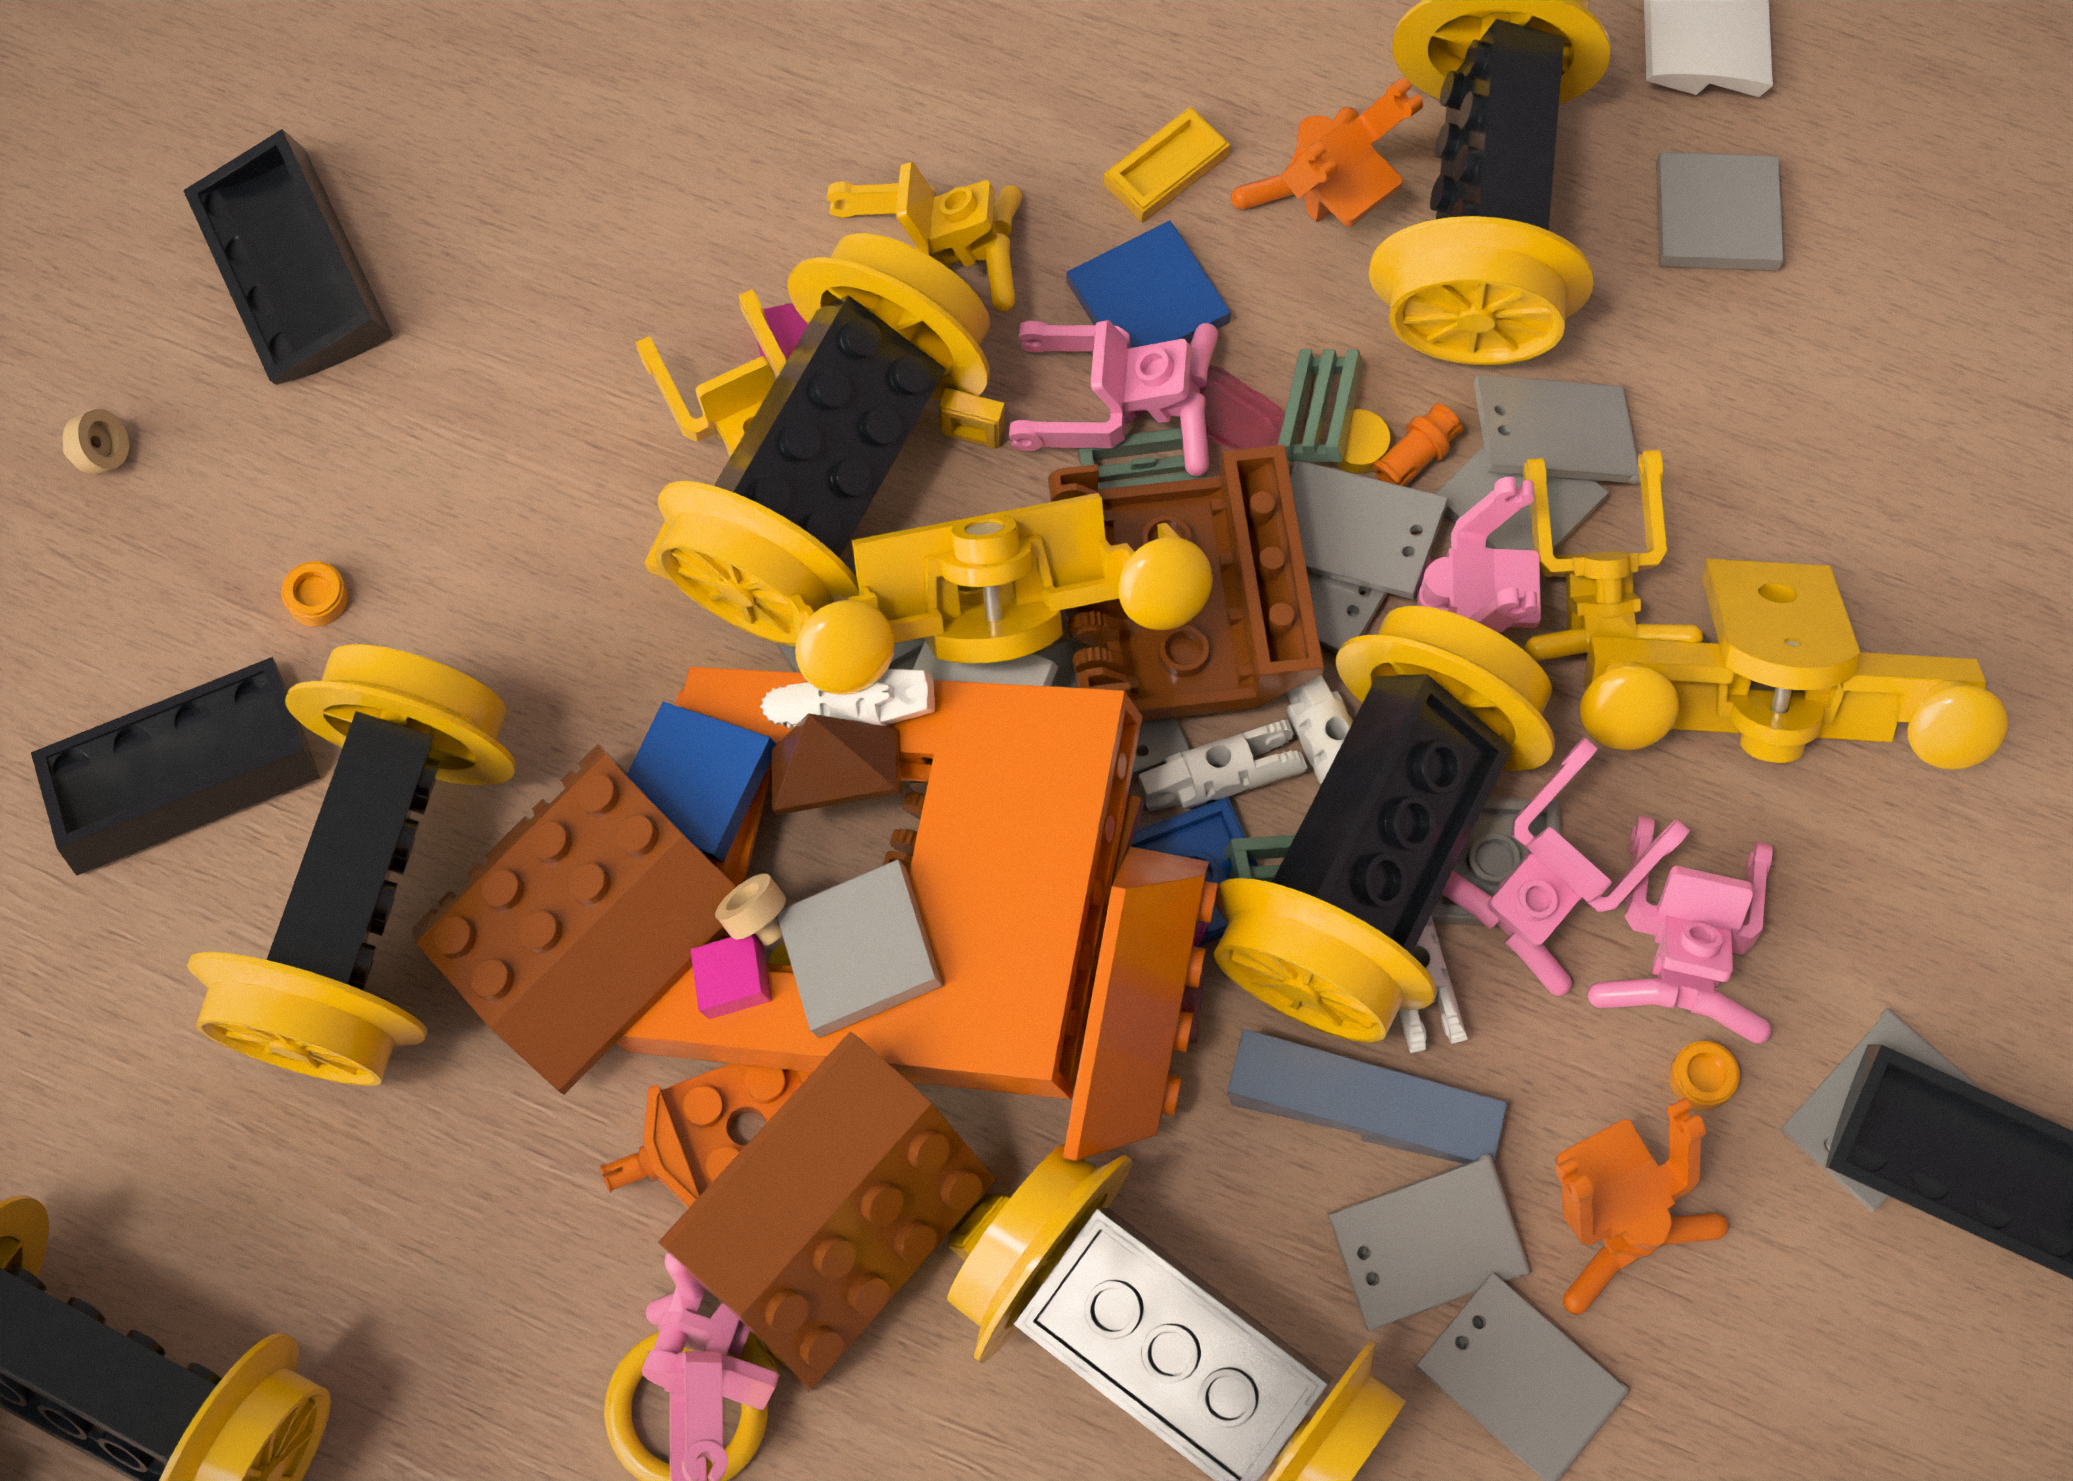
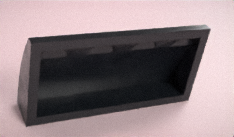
[183,129,393,385]
[31,657,320,876]
[1825,1044,2073,1280]

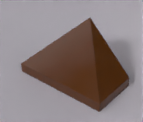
[771,713,901,815]

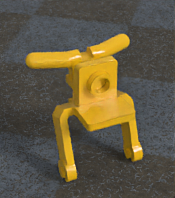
[827,161,1022,312]
[635,289,787,458]
[1523,450,1703,661]

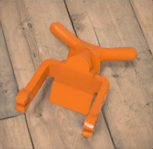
[1230,78,1423,227]
[1555,1098,1729,1315]

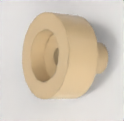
[62,409,129,474]
[715,874,786,945]

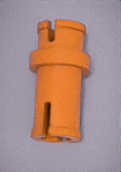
[1371,403,1464,487]

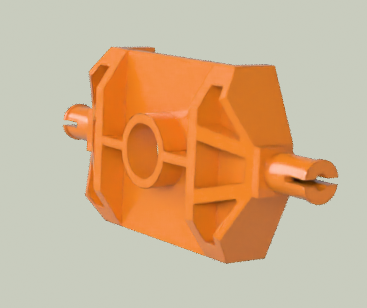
[600,1063,812,1209]

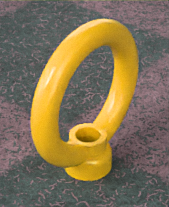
[604,1331,781,1481]

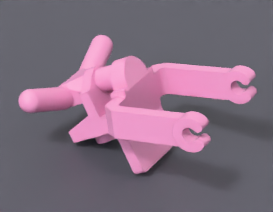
[1009,320,1218,477]
[1411,477,1541,634]
[1442,737,1690,996]
[1588,815,1773,1044]
[641,1253,780,1481]

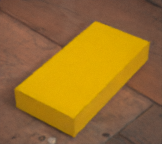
[1103,106,1230,223]

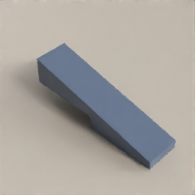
[1227,1028,1507,1164]

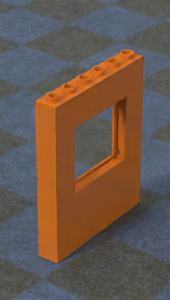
[615,667,1143,1100]

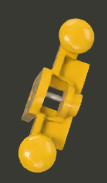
[790,493,1213,695]
[1580,558,2009,770]

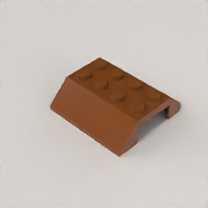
[1048,445,1324,721]
[412,744,737,1095]
[658,1031,996,1392]

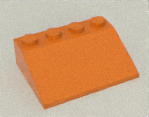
[1063,846,1218,1161]

